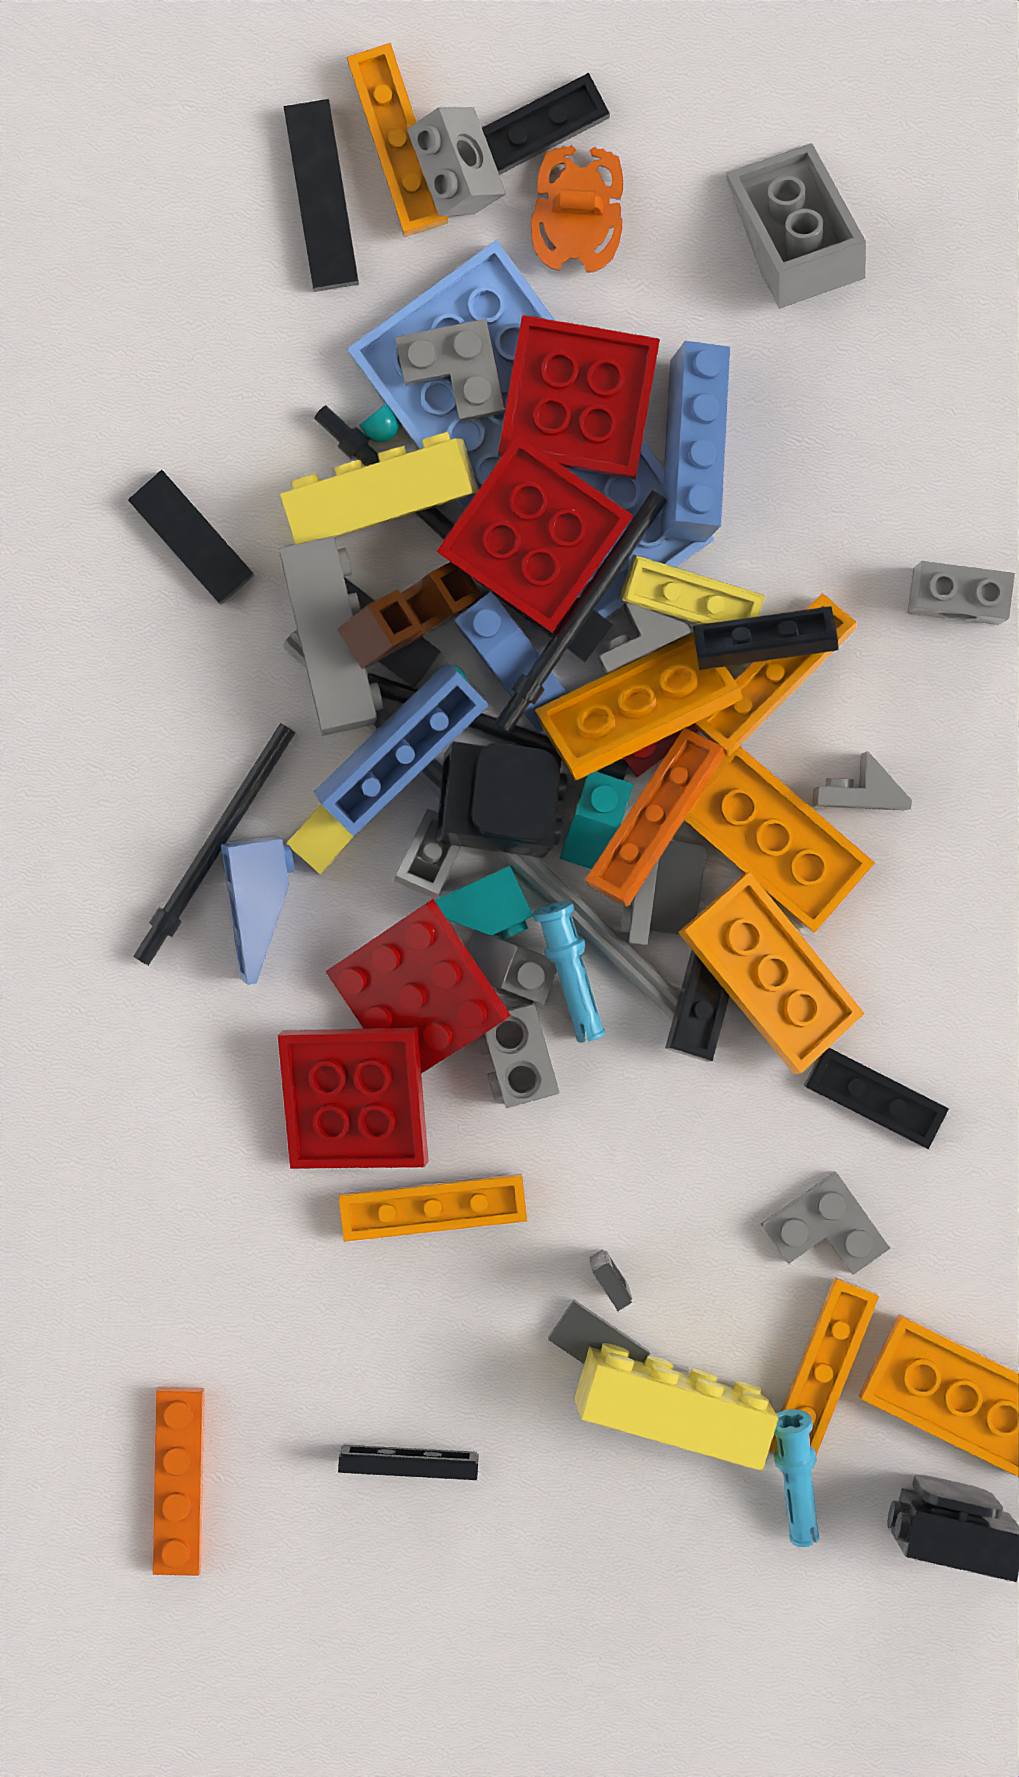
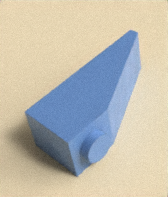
[455,591,567,733]
[221,836,294,985]

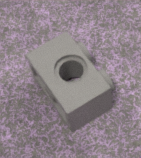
[407,107,506,216]
[907,561,1015,625]

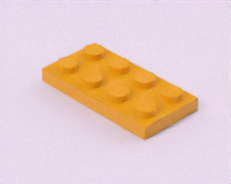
[535,633,743,781]
[684,746,875,933]
[678,872,865,1074]
[858,1314,1019,1477]

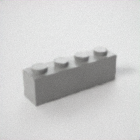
[279,536,383,736]

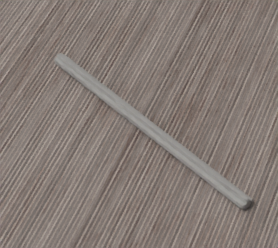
[283,630,680,1020]

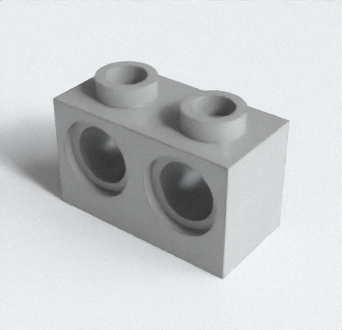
[477,1002,560,1108]

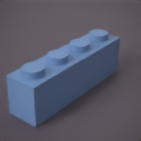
[660,340,730,542]
[314,662,489,836]

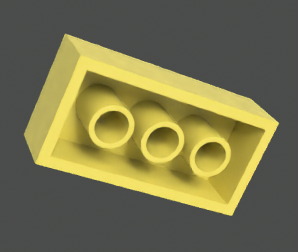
[574,1343,779,1471]

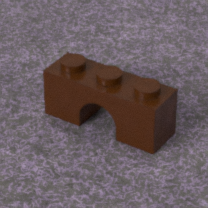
[337,562,483,669]

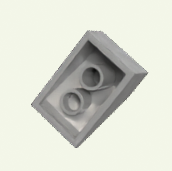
[726,143,866,309]

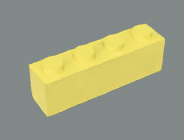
[280,432,479,544]

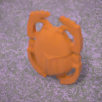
[531,145,623,273]

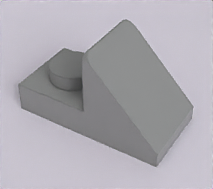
[598,602,691,675]
[813,751,912,811]
[394,808,461,899]
[597,859,659,945]
[467,930,557,1005]

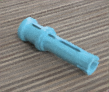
[533,901,606,1043]
[774,1409,820,1547]

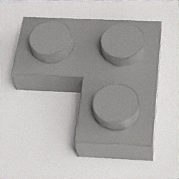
[395,319,505,422]
[761,1172,891,1275]

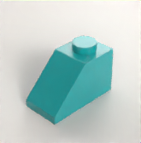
[559,771,634,869]
[434,866,533,940]

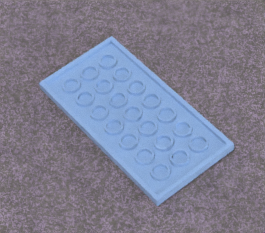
[347,240,714,619]

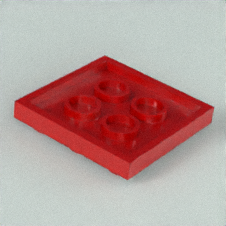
[498,315,660,480]
[436,434,633,633]
[325,899,511,1074]
[277,1027,429,1169]

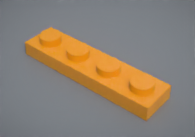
[347,43,448,237]
[694,593,857,757]
[339,1173,527,1242]
[769,1276,879,1456]

